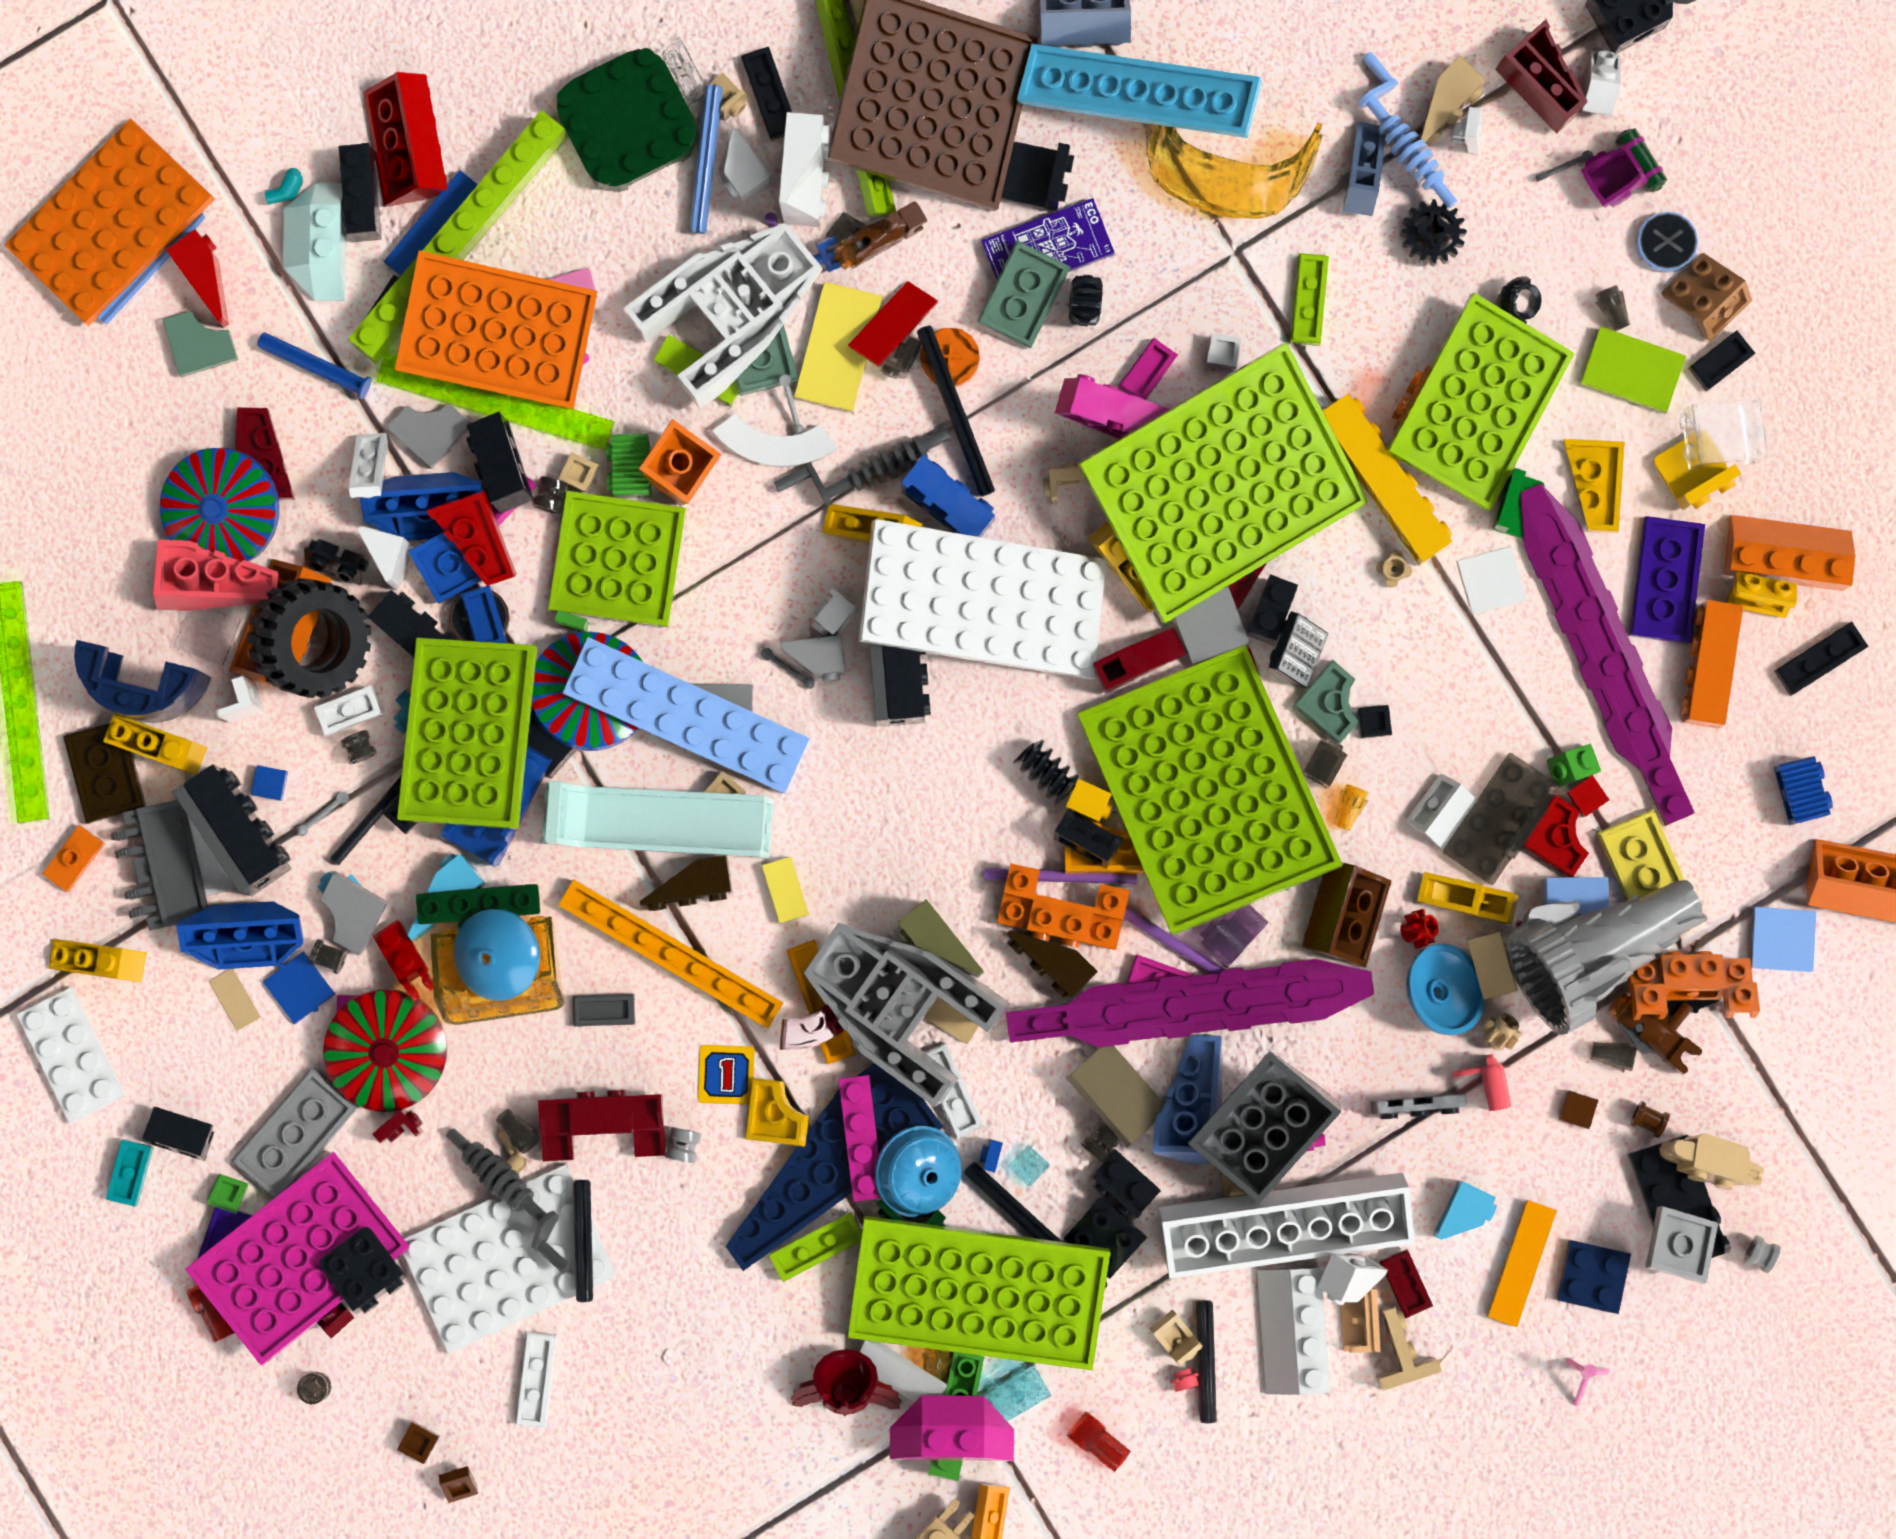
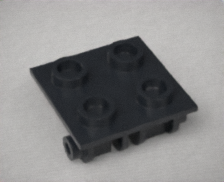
[1063,1197,1148,1279]

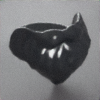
[1496,276,1542,324]

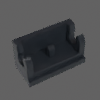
[1053,808,1123,869]
[142,1106,215,1162]

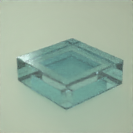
[1007,1144,1051,1187]

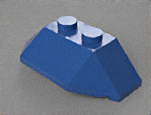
[360,472,482,541]
[176,901,304,970]

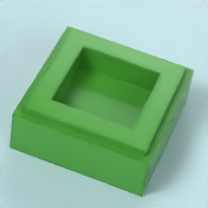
[555,610,590,632]
[207,1174,248,1214]

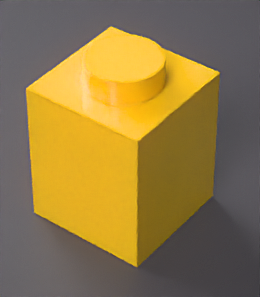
[1065,779,1114,823]

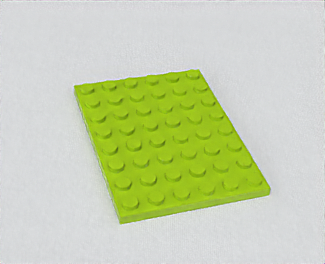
[1077,342,1369,623]
[1077,644,1343,936]

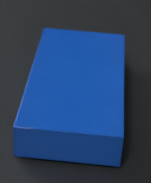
[461,585,508,643]

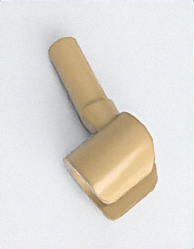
[498,1131,527,1173]

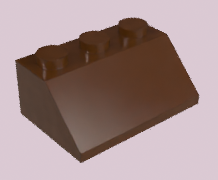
[1302,862,1392,968]

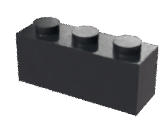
[338,143,382,242]
[466,411,534,513]

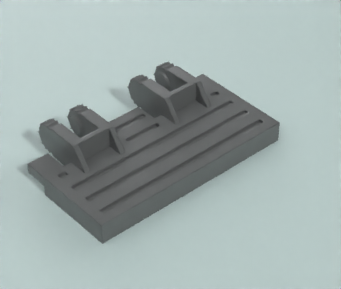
[111,800,208,931]

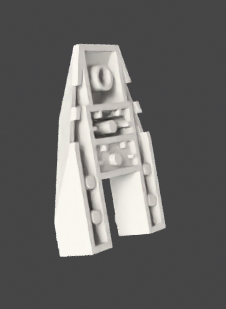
[623,223,822,409]

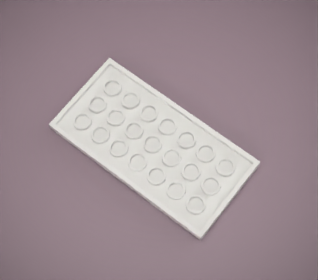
[859,519,1106,679]

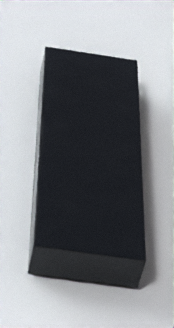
[741,46,792,141]
[1774,621,1869,696]

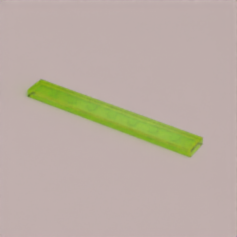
[376,352,615,451]
[0,581,50,824]

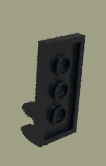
[1628,1135,1731,1258]

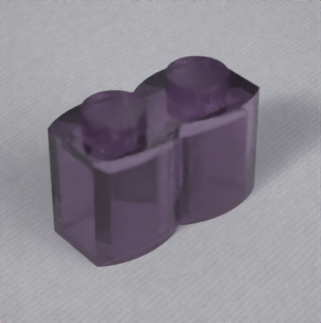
[1199,905,1269,968]

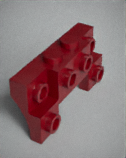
[538,1090,666,1162]

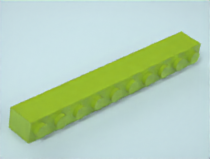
[348,110,567,364]

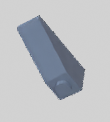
[1343,122,1386,216]

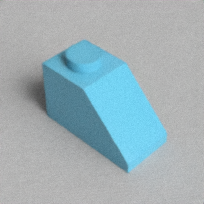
[1433,1180,1497,1240]

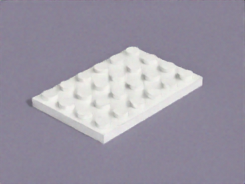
[404,1164,618,1354]

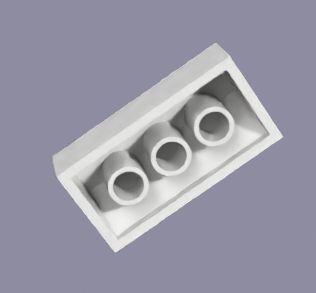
[1257,1266,1331,1395]

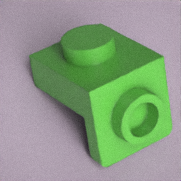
[1547,743,1602,788]

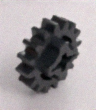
[1400,199,1467,266]

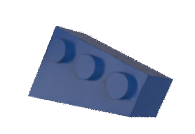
[901,454,995,537]

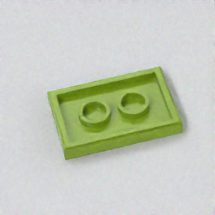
[1580,326,1686,414]

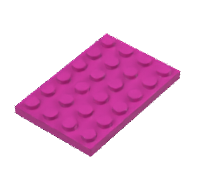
[185,1152,410,1366]

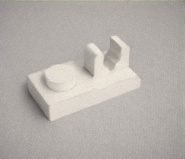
[1452,107,1483,155]

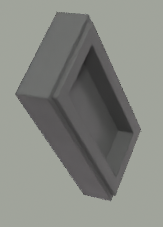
[573,994,636,1027]

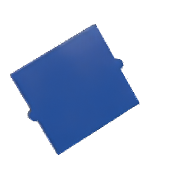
[263,951,336,1024]

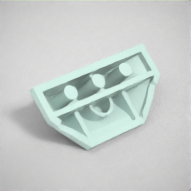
[283,182,346,301]

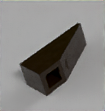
[640,855,733,911]
[1006,930,1098,998]

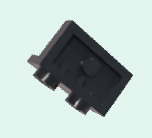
[1091,1149,1161,1219]

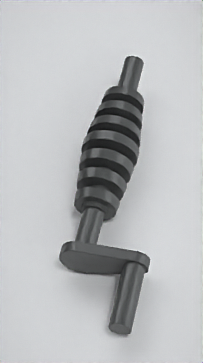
[774,428,951,507]
[446,1128,571,1274]

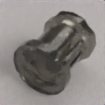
[309,939,348,975]

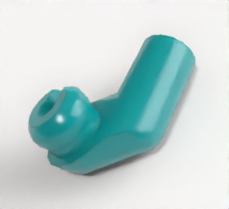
[264,168,303,205]

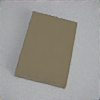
[1066,1046,1164,1148]

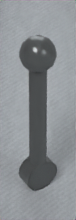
[1535,150,1593,182]
[761,648,815,689]

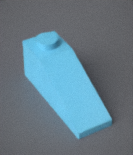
[408,853,487,941]

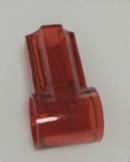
[187,1285,235,1343]
[1066,1411,1131,1472]

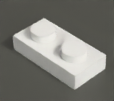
[314,686,383,736]

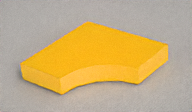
[745,1078,809,1146]

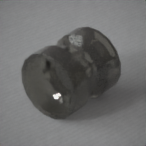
[531,476,569,514]
[1080,1121,1121,1163]

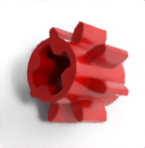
[1400,909,1439,949]

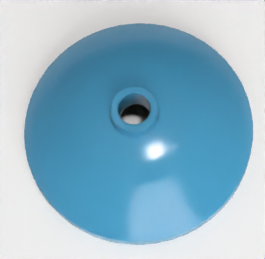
[453,909,540,1001]
[1406,944,1486,1036]

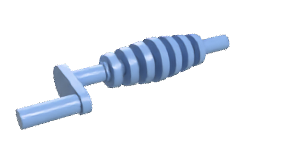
[1358,52,1458,209]

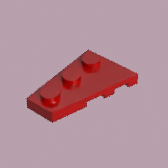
[426,490,517,586]

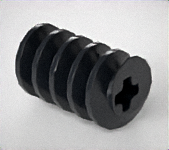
[1013,739,1079,806]

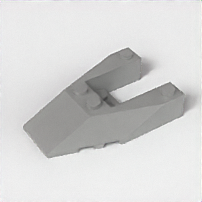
[804,923,1011,1107]

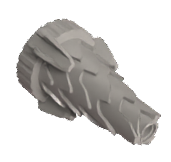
[1506,880,1708,1035]

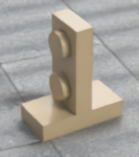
[1376,1306,1442,1391]

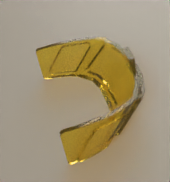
[1146,123,1323,219]

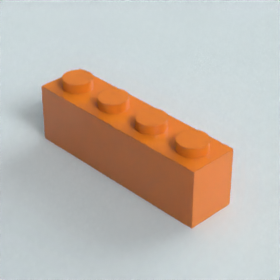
[1680,600,1743,728]

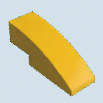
[1417,872,1519,926]

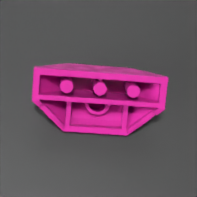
[889,1395,1014,1461]

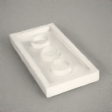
[16,987,127,1124]

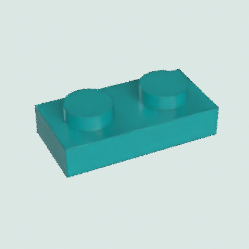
[105,1139,154,1207]

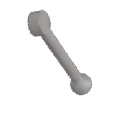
[779,374,804,435]
[296,792,349,836]

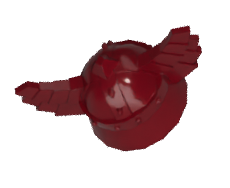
[791,1349,901,1417]

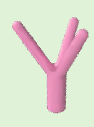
[1566,1358,1610,1406]

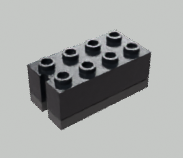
[869,643,931,727]
[172,764,292,897]

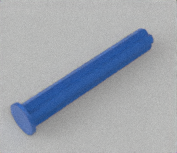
[257,332,372,399]

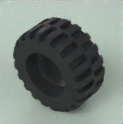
[247,578,371,698]

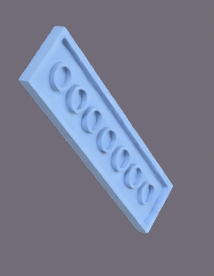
[562,637,810,794]

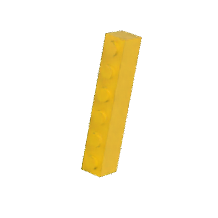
[1323,393,1453,566]

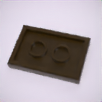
[63,723,146,824]

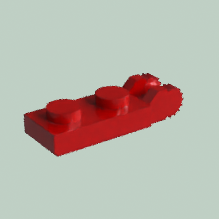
[373,919,436,1002]

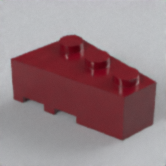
[1495,19,1588,134]

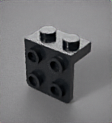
[1001,142,1075,212]
[319,1227,408,1314]

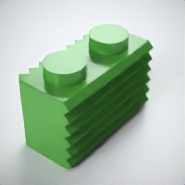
[606,433,651,498]

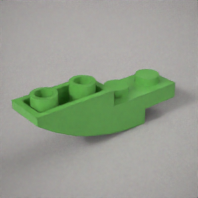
[928,1352,985,1482]

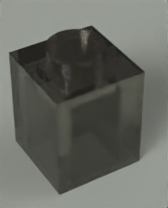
[1302,739,1348,789]

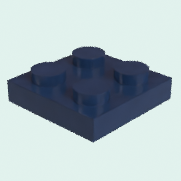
[1556,1240,1631,1314]

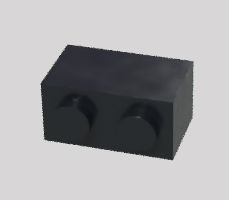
[1247,574,1299,646]

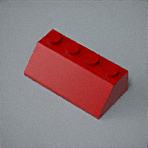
[363,72,448,207]

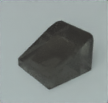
[826,212,866,253]

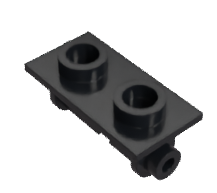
[304,539,369,586]

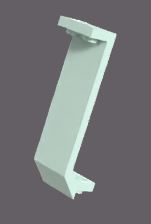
[542,781,774,860]

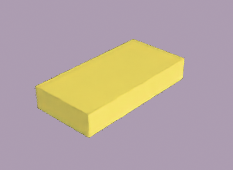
[762,856,809,924]

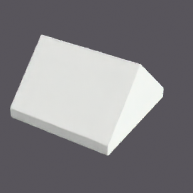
[357,526,413,590]

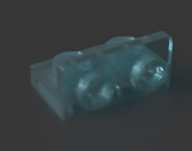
[980,1362,1052,1422]

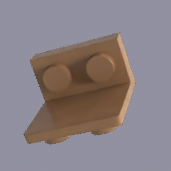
[1661,253,1752,342]

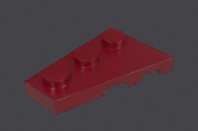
[235,407,295,500]

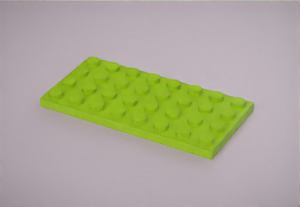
[848,1216,1110,1371]

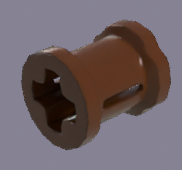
[1630,1101,1670,1139]

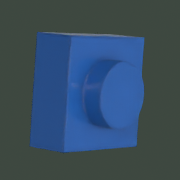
[979,1139,1003,1173]

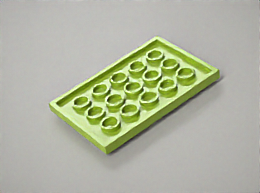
[1386,293,1575,511]
[397,638,537,829]

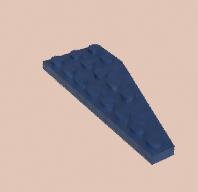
[725,1063,943,1271]

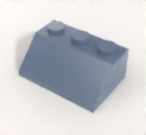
[1039,0,1131,48]

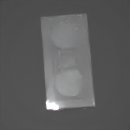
[662,37,706,105]

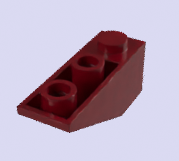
[1092,627,1187,694]

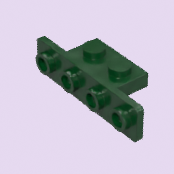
[416,884,541,929]

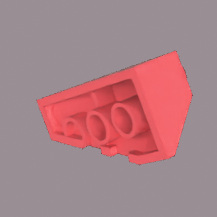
[153,540,279,611]

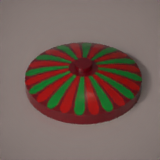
[323,989,448,1112]

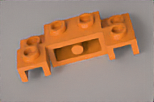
[997,863,1130,950]
[1627,951,1760,1020]

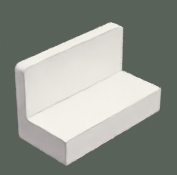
[216,676,264,722]
[1405,773,1478,849]

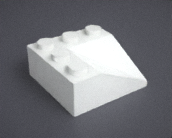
[779,112,831,227]

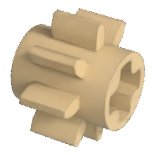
[1481,1013,1522,1051]

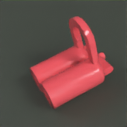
[1451,1054,1512,1111]

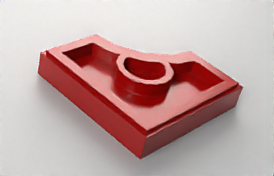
[1520,794,1589,877]

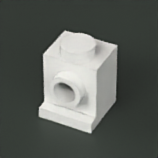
[811,588,857,637]

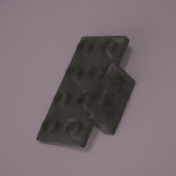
[1442,753,1559,885]

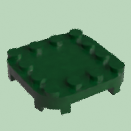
[557,48,699,192]

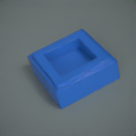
[251,765,288,801]

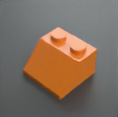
[638,419,722,505]

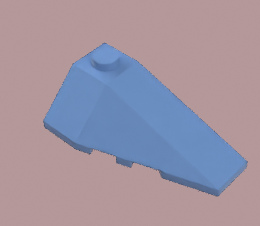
[1152,1035,1222,1164]

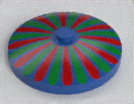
[160,448,280,562]
[531,632,643,751]

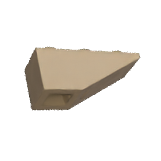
[1419,55,1486,148]

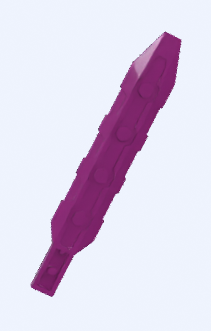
[1520,484,1695,826]
[1006,959,1374,1048]

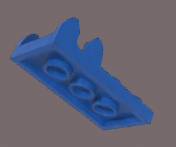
[440,745,553,867]

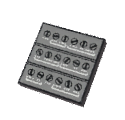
[1268,611,1329,689]

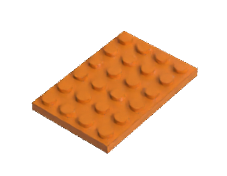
[4,118,215,327]
[394,250,598,410]

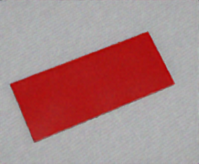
[848,281,938,367]

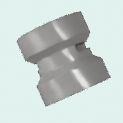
[665,1127,702,1164]

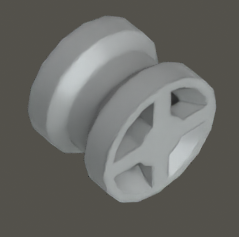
[1744,1235,1781,1274]

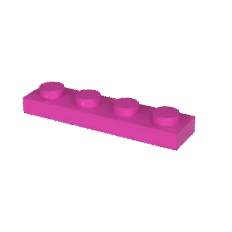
[838,1075,881,1202]

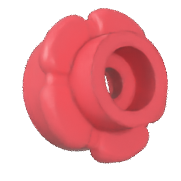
[1170,1368,1199,1392]

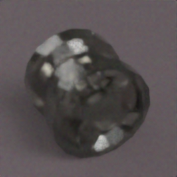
[340,730,377,765]
[297,1371,332,1405]

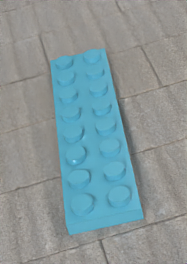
[1017,44,1262,138]

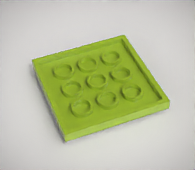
[548,491,687,628]

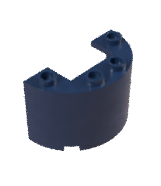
[74,639,211,723]

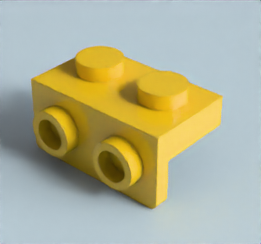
[1726,572,1797,618]

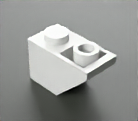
[1583,50,1621,116]

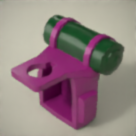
[1581,128,1668,208]

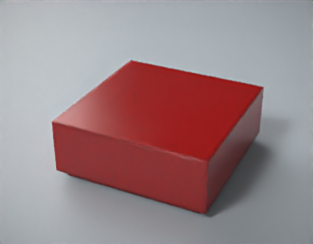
[1566,775,1610,818]

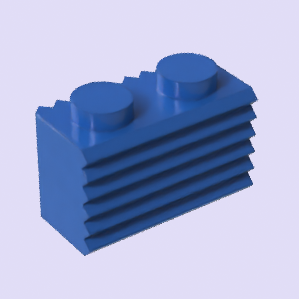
[1774,756,1833,826]

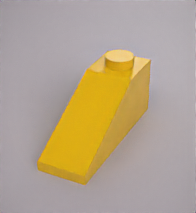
[822,504,922,544]

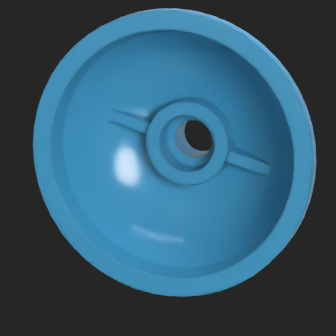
[875,1125,962,1217]

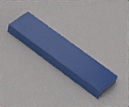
[384,170,478,276]

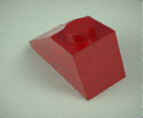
[166,229,229,328]

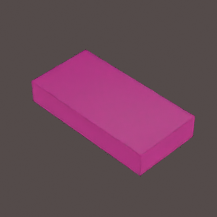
[1118,337,1178,400]

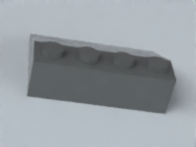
[1188,1050,1341,1204]

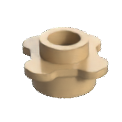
[1376,551,1412,587]

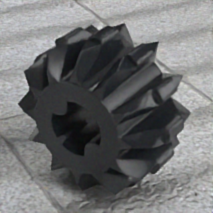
[1068,274,1103,327]

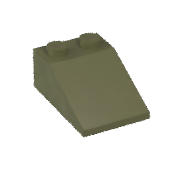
[897,899,984,977]

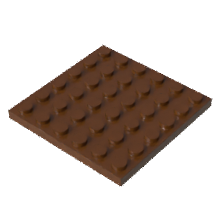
[826,0,1038,211]

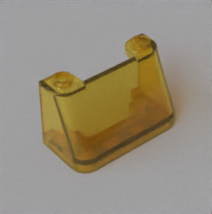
[430,916,564,1025]

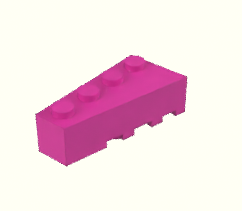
[1054,374,1169,439]

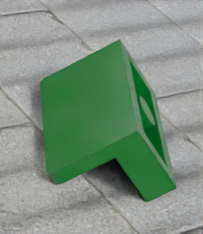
[1493,468,1545,539]

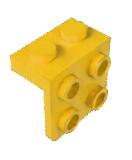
[1653,430,1742,511]

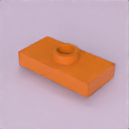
[42,825,105,892]

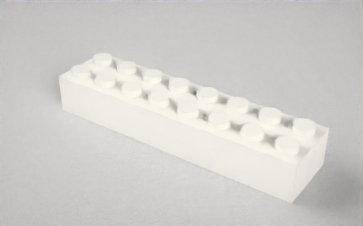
[1159,1172,1415,1279]

